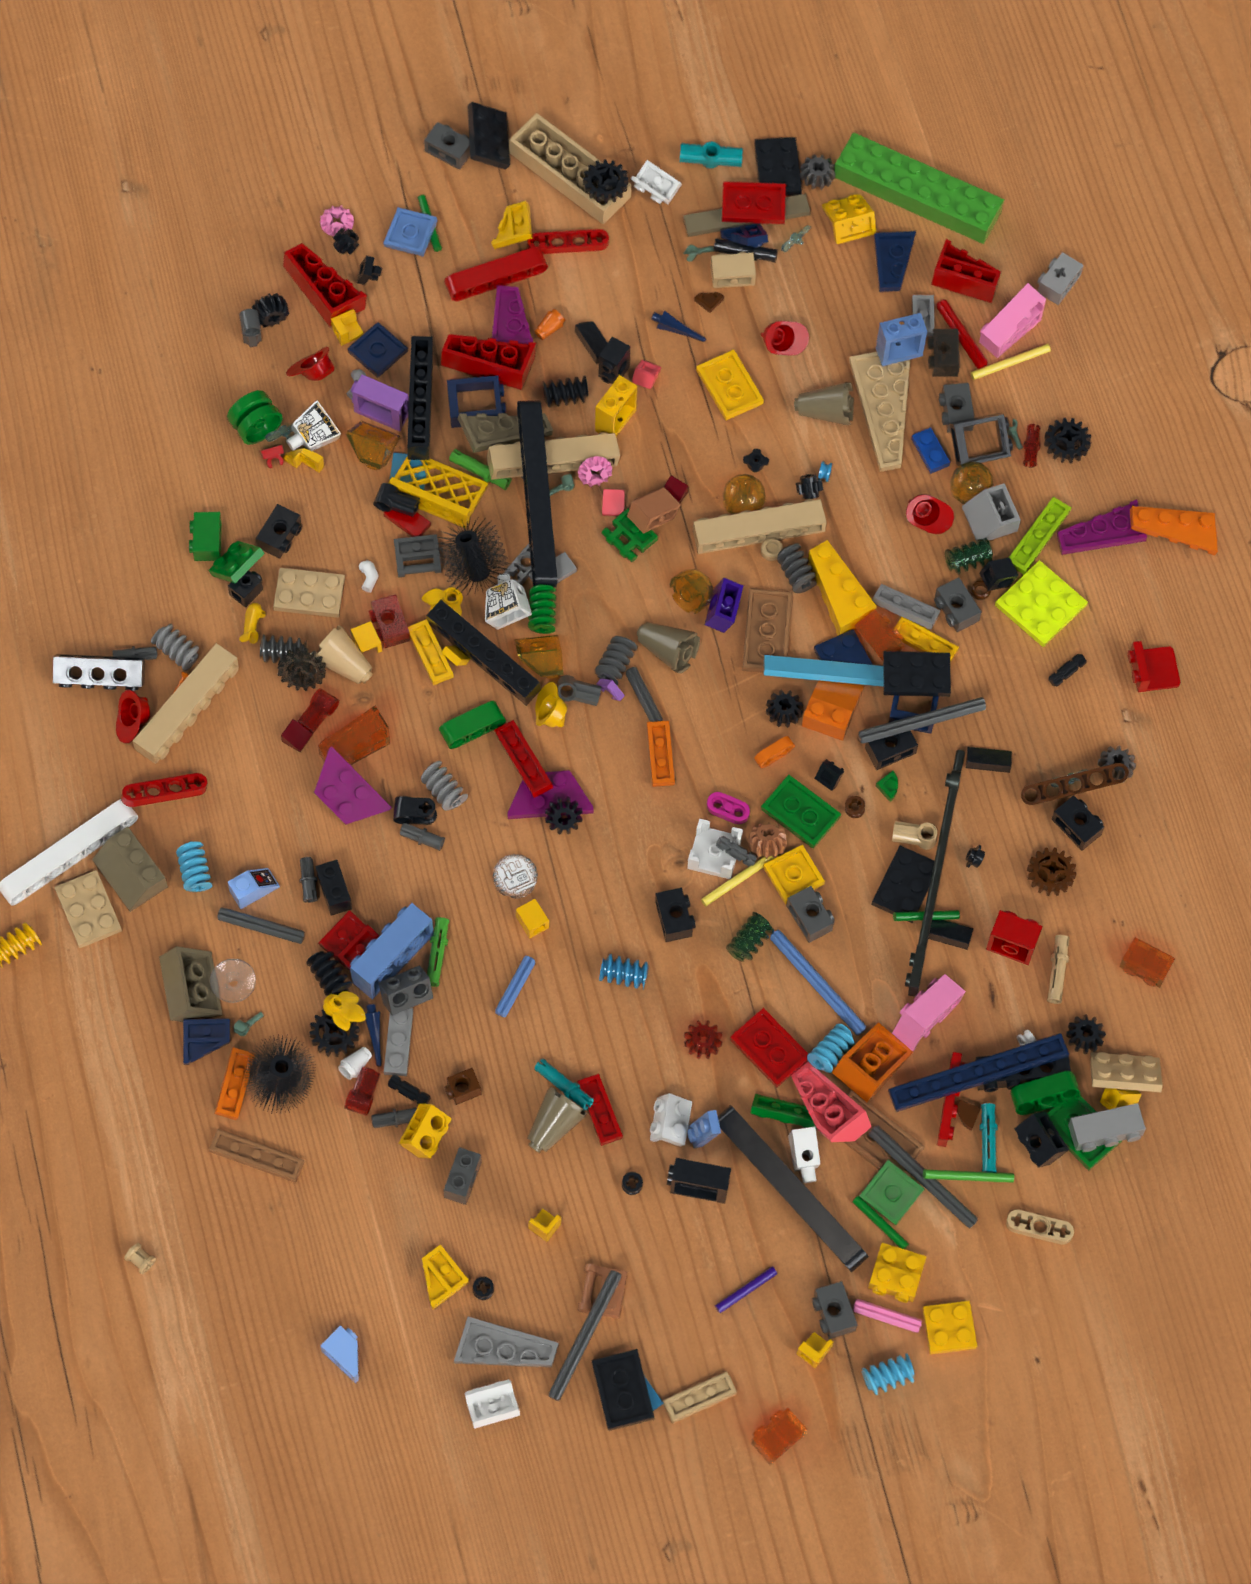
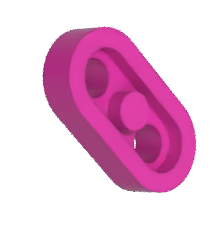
[707,792,750,825]

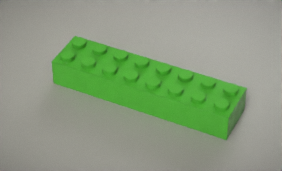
[834,132,1004,244]

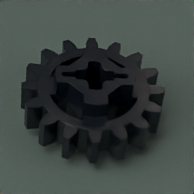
[583,159,629,204]
[1044,418,1091,463]
[309,1009,360,1057]

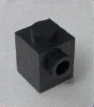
[228,570,263,608]

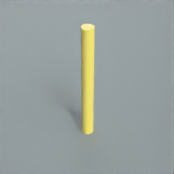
[970,344,1051,380]
[701,855,778,907]

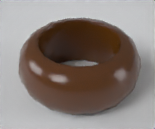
[971,580,991,600]

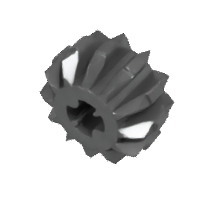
[800,154,835,190]
[1098,745,1136,783]

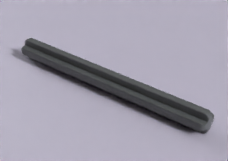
[858,697,986,743]
[869,1125,978,1228]
[549,1270,622,1401]

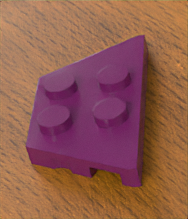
[314,746,392,825]
[507,770,594,819]

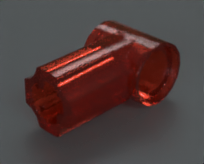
[297,688,340,734]
[344,1067,381,1116]

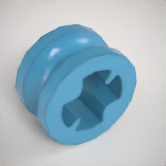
[818,461,833,482]

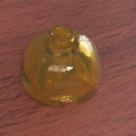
[950,461,993,504]
[723,474,766,515]
[670,569,714,614]

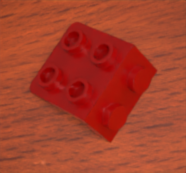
[1128,641,1181,692]

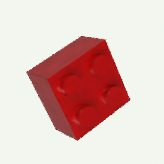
[986,910,1043,966]

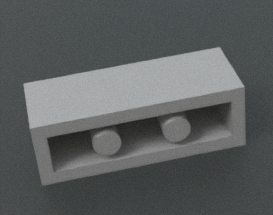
[1068,1103,1146,1152]

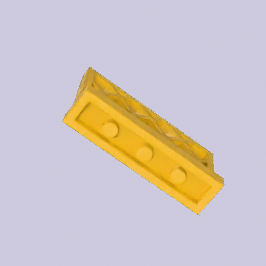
[388,455,488,529]

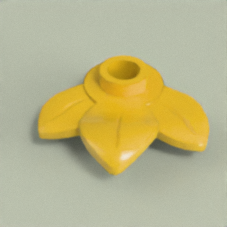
[422,587,463,616]
[323,991,366,1031]

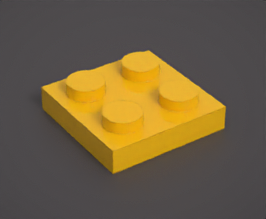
[763,844,825,904]
[923,1301,977,1354]

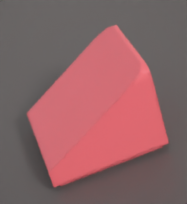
[632,360,661,389]
[602,489,625,516]

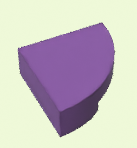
[596,679,625,701]

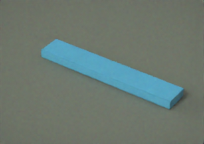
[764,655,883,686]

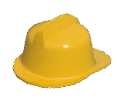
[535,682,567,728]

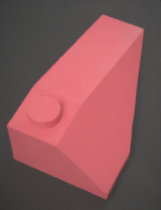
[791,1062,872,1142]

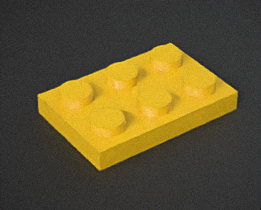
[696,350,764,421]

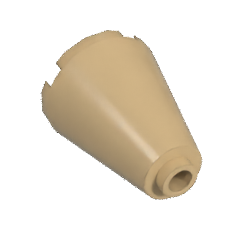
[311,625,373,684]

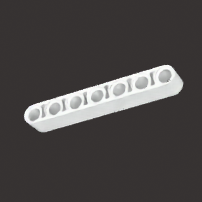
[0,799,138,906]

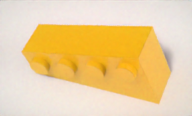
[808,540,877,636]

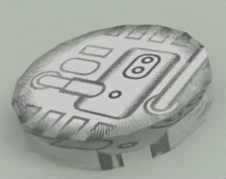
[493,854,538,899]

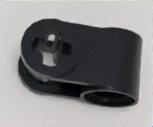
[393,796,437,825]

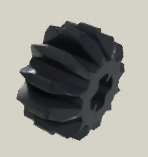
[252,293,289,328]
[766,689,803,728]
[545,796,583,835]
[1066,1014,1106,1054]

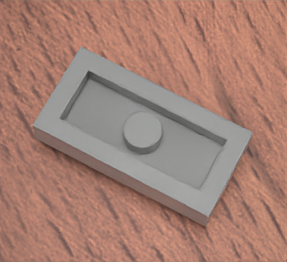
[912,295,935,337]

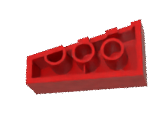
[283,243,367,327]
[441,334,536,390]

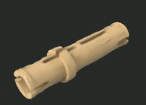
[1047,935,1070,1004]

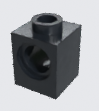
[979,557,1019,591]

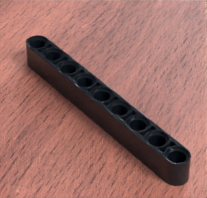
[517,400,557,587]
[718,1105,869,1272]

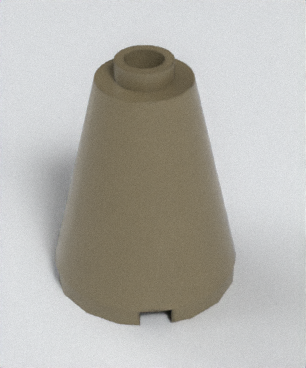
[794,382,854,425]
[637,622,700,674]
[527,1087,587,1153]

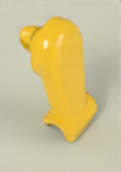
[239,603,266,644]

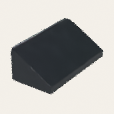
[575,321,607,364]
[966,747,1012,773]
[928,920,973,950]

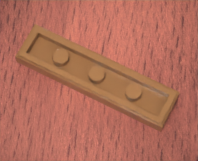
[209,1129,304,1183]

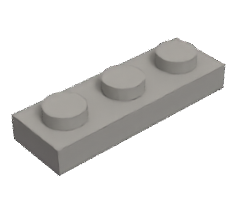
[872,584,941,630]
[384,1008,414,1076]

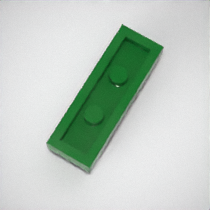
[750,1094,817,1130]

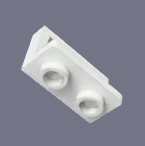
[631,160,682,204]
[650,1093,692,1147]
[465,1380,520,1429]

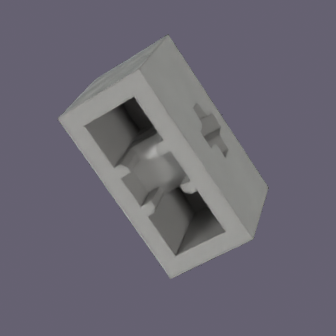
[1037,252,1084,305]

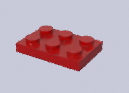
[722,181,786,224]
[730,1008,808,1088]

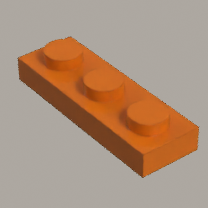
[647,721,675,787]
[214,1047,255,1120]

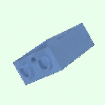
[876,313,927,366]

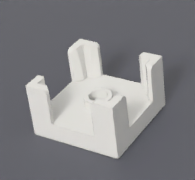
[687,818,743,879]

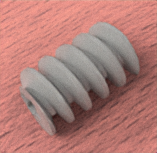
[151,624,199,671]
[421,761,468,811]

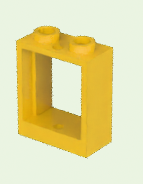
[595,375,637,437]

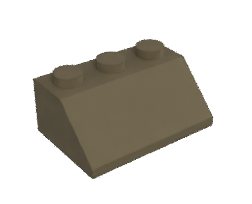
[92,826,168,912]
[159,946,223,1022]

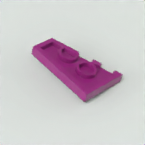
[492,286,533,344]

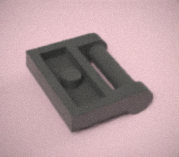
[394,534,442,578]

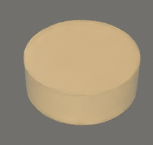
[761,538,783,561]

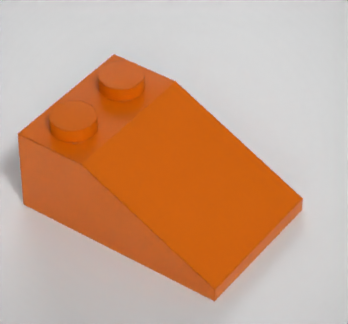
[802,680,865,741]
[832,1022,913,1103]

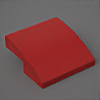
[318,910,380,971]

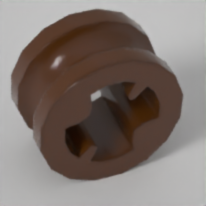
[845,796,865,818]

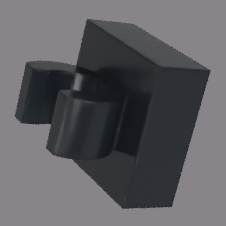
[357,255,382,285]
[814,759,844,791]

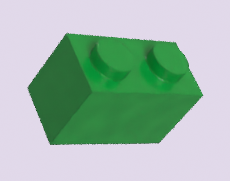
[189,512,222,561]

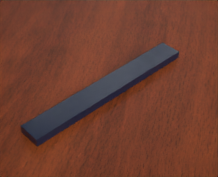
[888,1033,1069,1112]

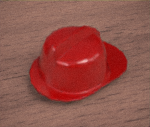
[761,321,809,356]
[286,347,335,381]
[906,494,954,534]
[116,690,150,744]

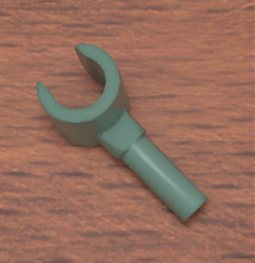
[683,245,713,262]
[1007,419,1023,450]
[549,474,574,496]
[234,1012,264,1036]

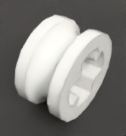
[1017,1030,1037,1046]

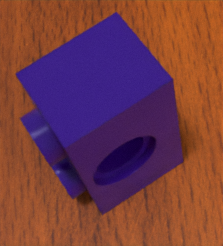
[704,578,744,633]

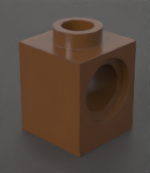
[444,1068,482,1105]

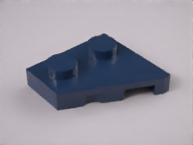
[720,223,768,247]
[814,629,872,665]
[183,1019,230,1065]

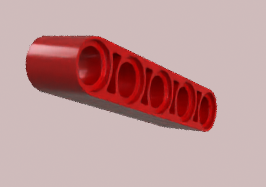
[444,247,548,301]

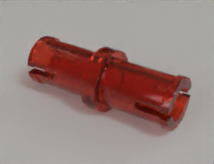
[1023,424,1041,468]

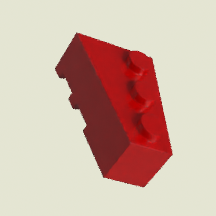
[931,238,1001,303]

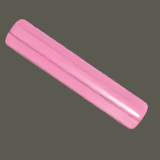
[853,1299,922,1333]

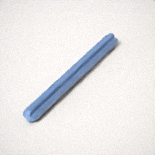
[770,930,866,1035]

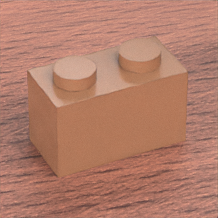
[627,487,681,534]

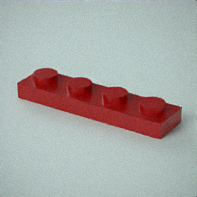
[494,720,553,798]
[937,1052,965,1147]

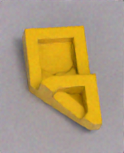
[282,448,324,473]

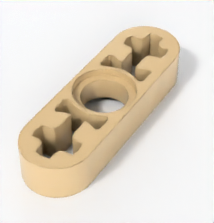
[1006,1210,1074,1245]

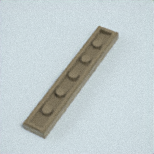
[683,194,810,237]

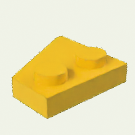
[491,201,532,249]
[422,1244,469,1310]

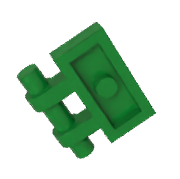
[601,508,658,562]

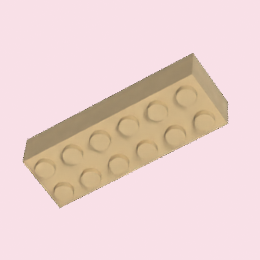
[509,113,631,225]

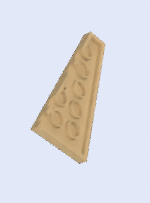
[849,352,910,472]

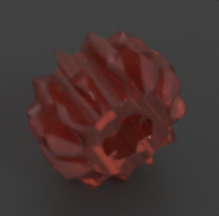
[684,1020,723,1059]

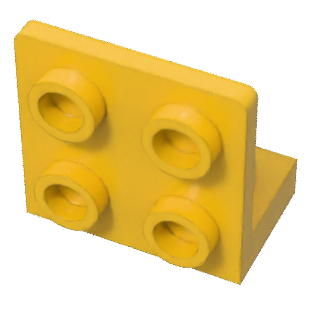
[822,194,876,244]

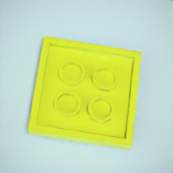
[995,560,1088,647]

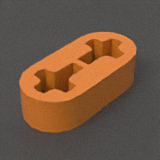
[754,736,795,768]

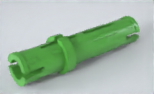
[449,449,512,490]
[427,917,450,987]

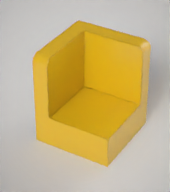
[331,309,363,346]
[351,621,382,653]
[516,899,549,939]
[1100,1088,1142,1110]
[528,1208,561,1242]
[797,1332,834,1368]

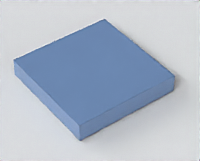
[383,207,438,256]

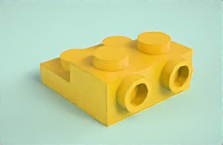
[868,1243,927,1303]

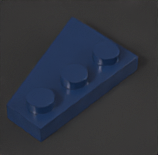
[874,231,916,292]

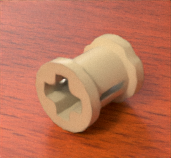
[124,1243,156,1274]

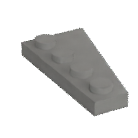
[454,1317,559,1367]

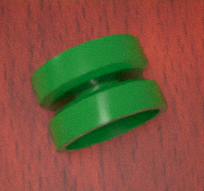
[227,390,283,445]

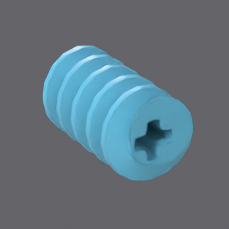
[176,841,213,892]
[807,1023,855,1073]
[862,1353,914,1395]

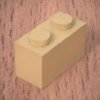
[711,252,756,288]

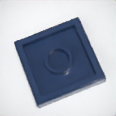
[347,322,408,378]

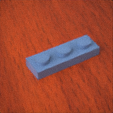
[688,1110,721,1148]

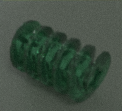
[944,537,993,574]
[726,912,774,962]

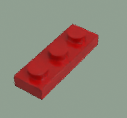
[577,1074,623,1146]

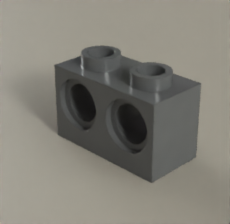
[379,965,433,1016]

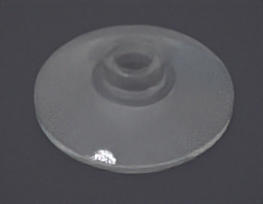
[210,959,256,1003]

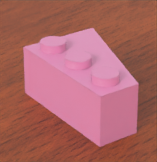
[979,283,1046,358]
[892,974,966,1051]

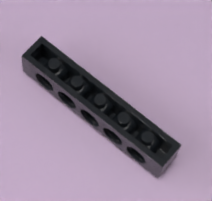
[407,336,433,460]
[426,600,541,706]

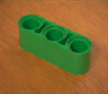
[439,701,506,749]
[1010,1071,1080,1115]

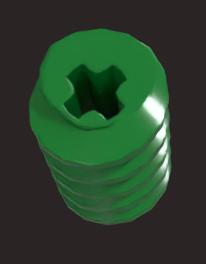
[528,585,556,634]

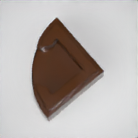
[694,292,724,313]
[957,1099,981,1131]

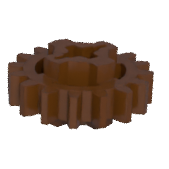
[1027,847,1077,896]

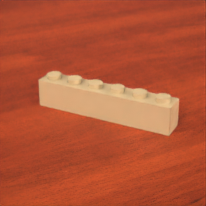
[487,432,620,480]
[693,499,826,554]
[133,643,239,764]

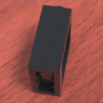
[949,413,1013,467]
[667,1158,731,1204]

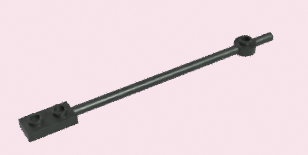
[905,750,965,997]

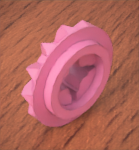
[320,205,354,236]
[578,456,612,487]

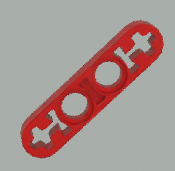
[527,229,609,254]
[121,773,208,807]

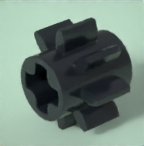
[333,228,359,255]
[796,474,823,499]

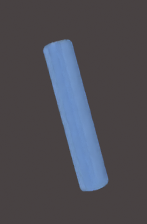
[495,956,535,1018]

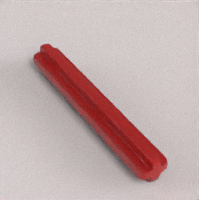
[936,299,988,369]

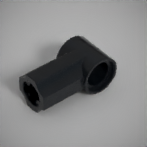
[373,483,420,517]

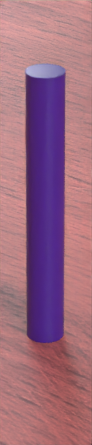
[715,1267,777,1313]

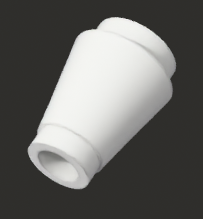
[338,1047,372,1080]

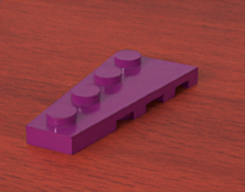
[1057,499,1147,555]

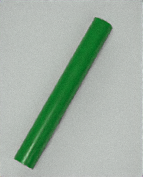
[418,195,442,252]
[893,910,960,921]
[852,1196,909,1249]

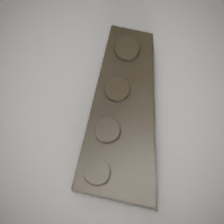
[457,413,553,453]

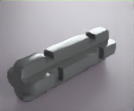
[716,836,757,866]

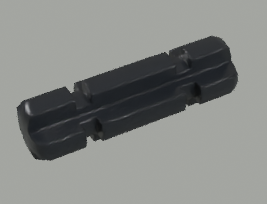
[1048,654,1087,687]
[388,1075,430,1104]

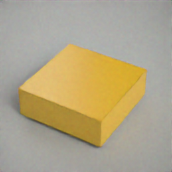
[442,646,470,666]

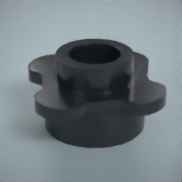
[743,449,769,472]
[966,845,985,868]

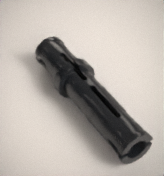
[713,238,778,263]

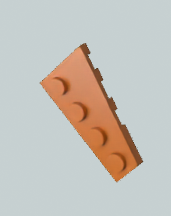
[1130,506,1218,556]

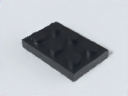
[467,102,510,170]
[754,137,802,196]
[883,651,951,697]
[871,845,934,923]
[592,1349,655,1431]

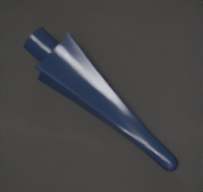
[651,310,706,342]
[365,1004,382,1067]

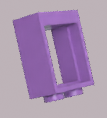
[351,374,409,431]

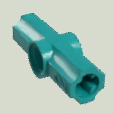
[679,142,743,169]

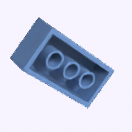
[350,903,433,1000]

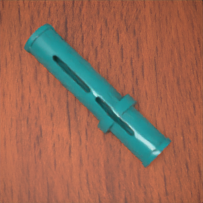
[534,1059,594,1110]
[979,1103,998,1173]

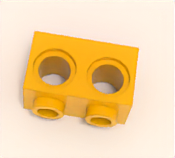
[398,1104,452,1159]

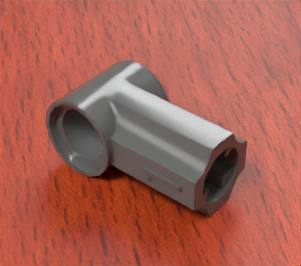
[239,309,262,347]
[557,675,601,706]

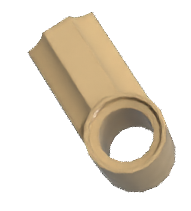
[892,821,937,850]

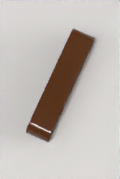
[1021,763,1129,805]

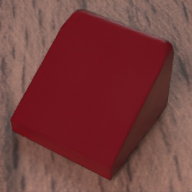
[664,475,689,503]
[281,719,313,752]

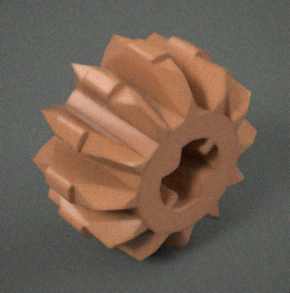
[749,822,787,859]

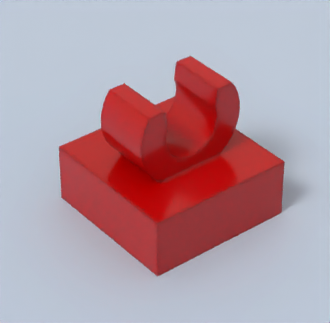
[259,444,284,468]

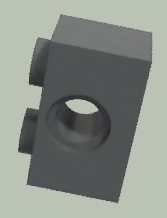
[424,122,470,170]
[939,383,975,433]
[934,577,982,632]
[786,886,835,943]
[444,1147,482,1205]
[812,1281,858,1339]

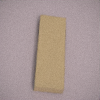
[663,1371,737,1423]

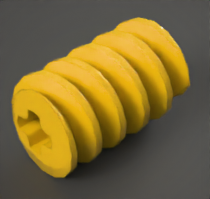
[0,922,42,968]

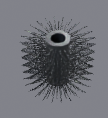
[436,518,510,595]
[244,1034,316,1114]

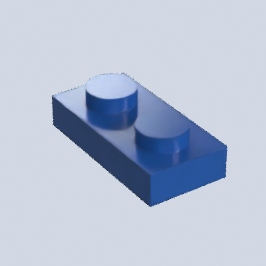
[911,428,950,474]

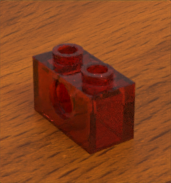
[368,594,410,649]

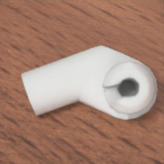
[359,560,378,593]

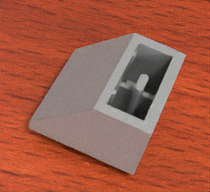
[962,483,1021,544]

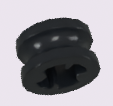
[622,1172,643,1195]
[473,1277,494,1300]

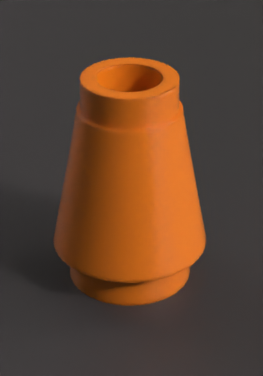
[534,309,566,340]

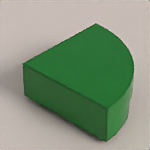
[876,771,898,802]

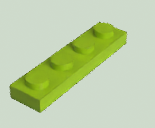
[1009,497,1071,575]

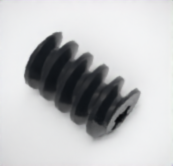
[543,376,588,408]
[306,951,352,996]

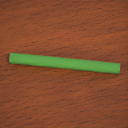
[923,1169,1014,1183]

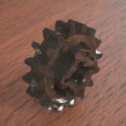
[277,647,326,691]

